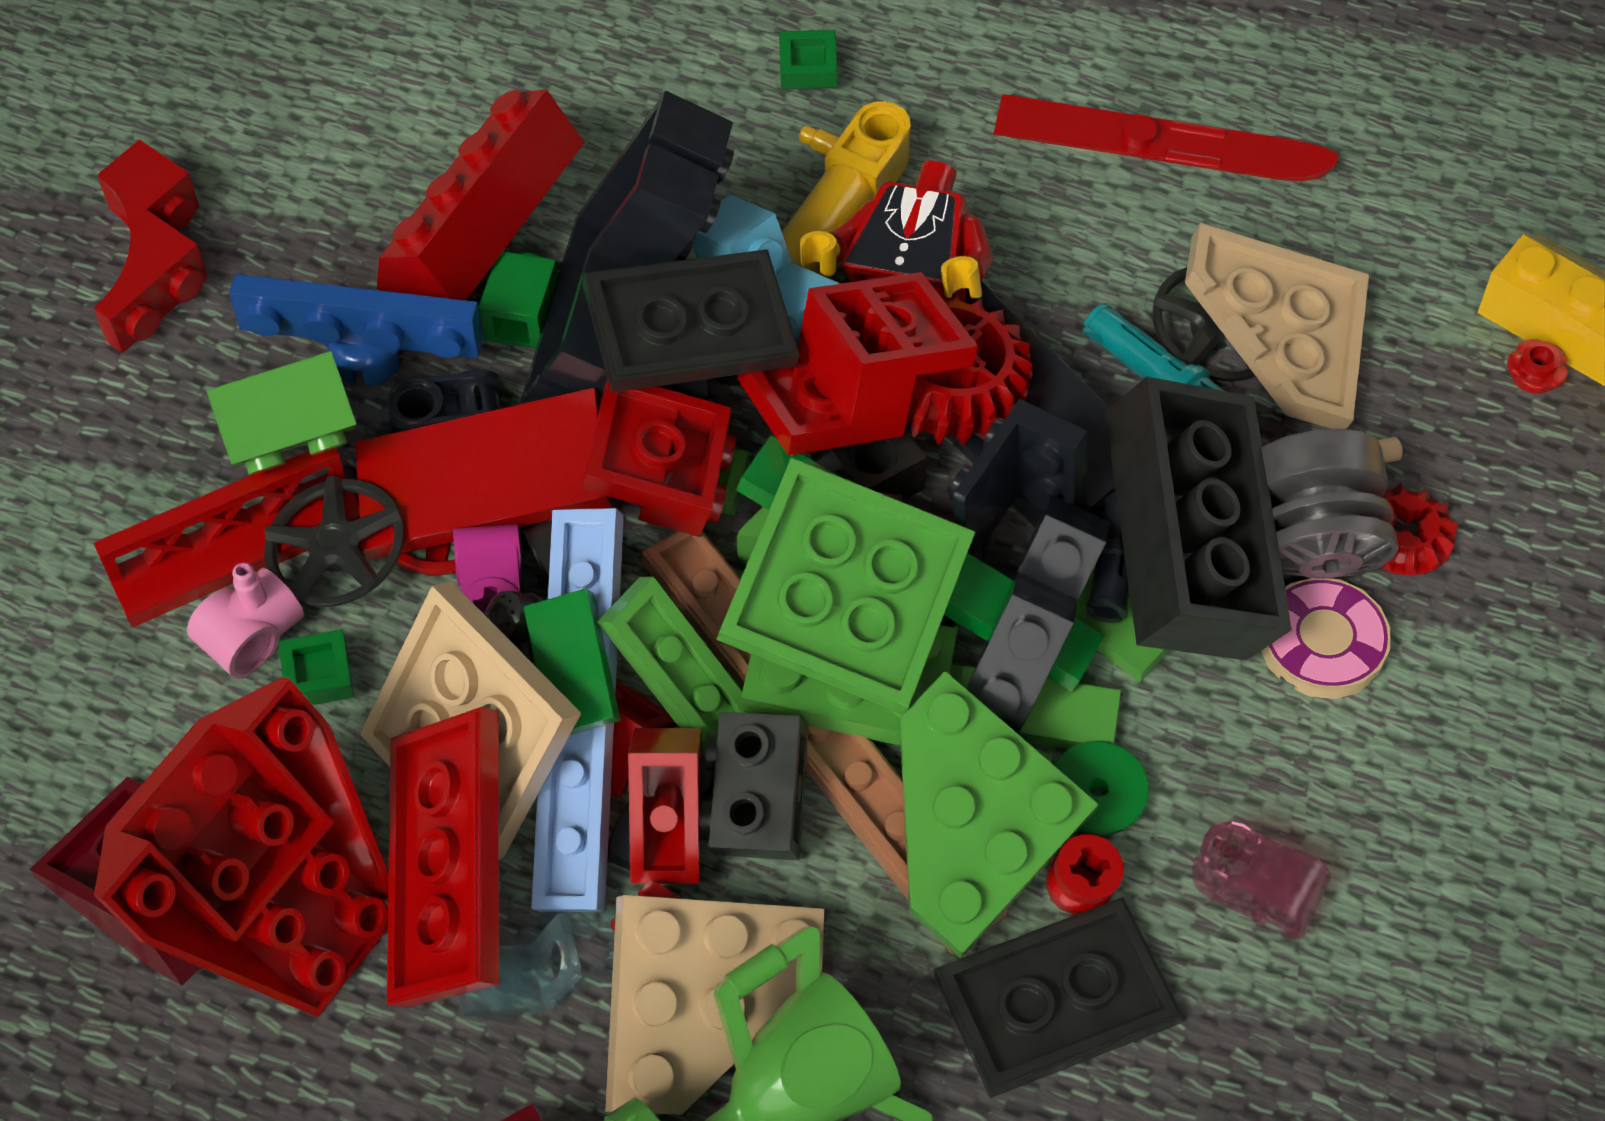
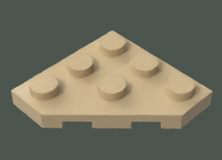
[1185,223,1369,429]
[605,895,824,1115]

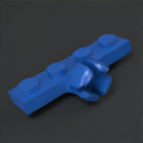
[229,274,484,386]

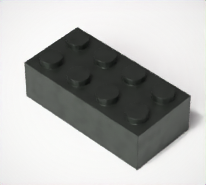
[1105,376,1292,660]

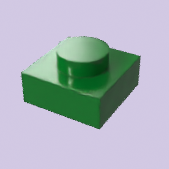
[779,30,837,89]
[278,629,354,705]

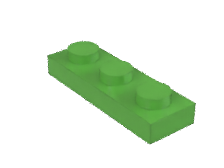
[597,577,748,757]

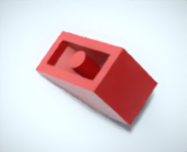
[628,728,702,884]

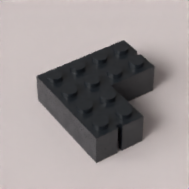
[519,90,734,405]

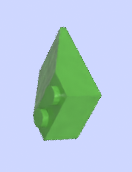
[206,351,356,475]

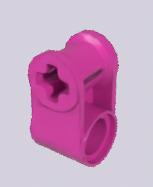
[453,524,522,615]

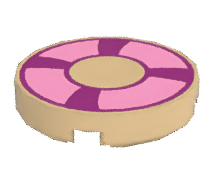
[1261,578,1391,699]

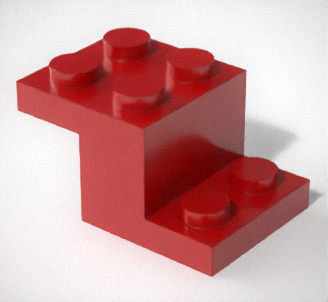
[737,272,978,456]

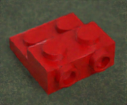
[581,379,736,537]

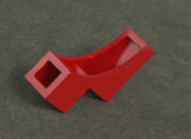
[93,139,208,353]

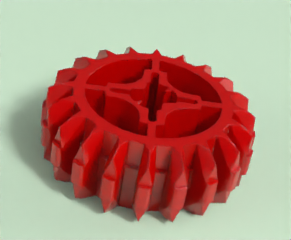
[906,292,1033,446]

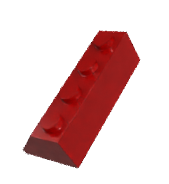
[377,89,585,301]

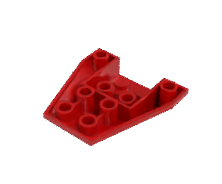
[94,677,389,1017]

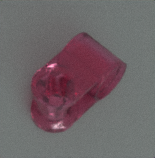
[1191,821,1331,940]

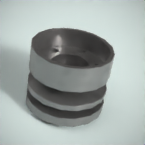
[1262,429,1399,582]

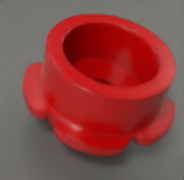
[1507,339,1568,394]

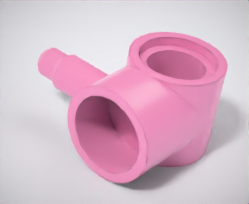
[187,563,304,679]

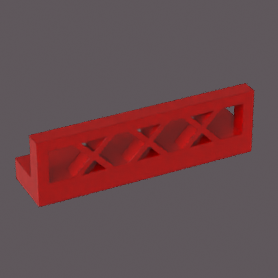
[93,448,360,628]

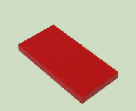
[355,388,612,560]
[387,707,499,1007]

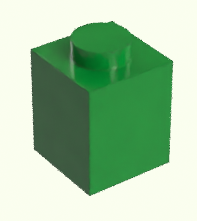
[478,251,558,349]

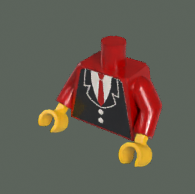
[800,160,993,303]

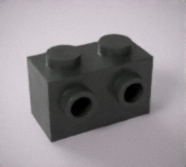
[700,712,809,861]

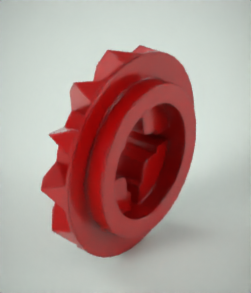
[1380,482,1458,576]

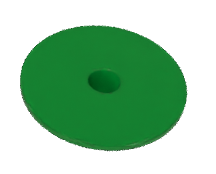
[1054,741,1149,836]

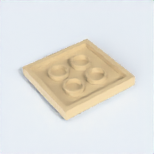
[360,581,581,860]

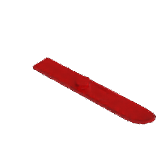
[993,94,1338,181]

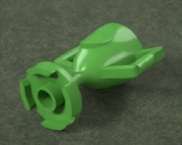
[604,926,933,1121]

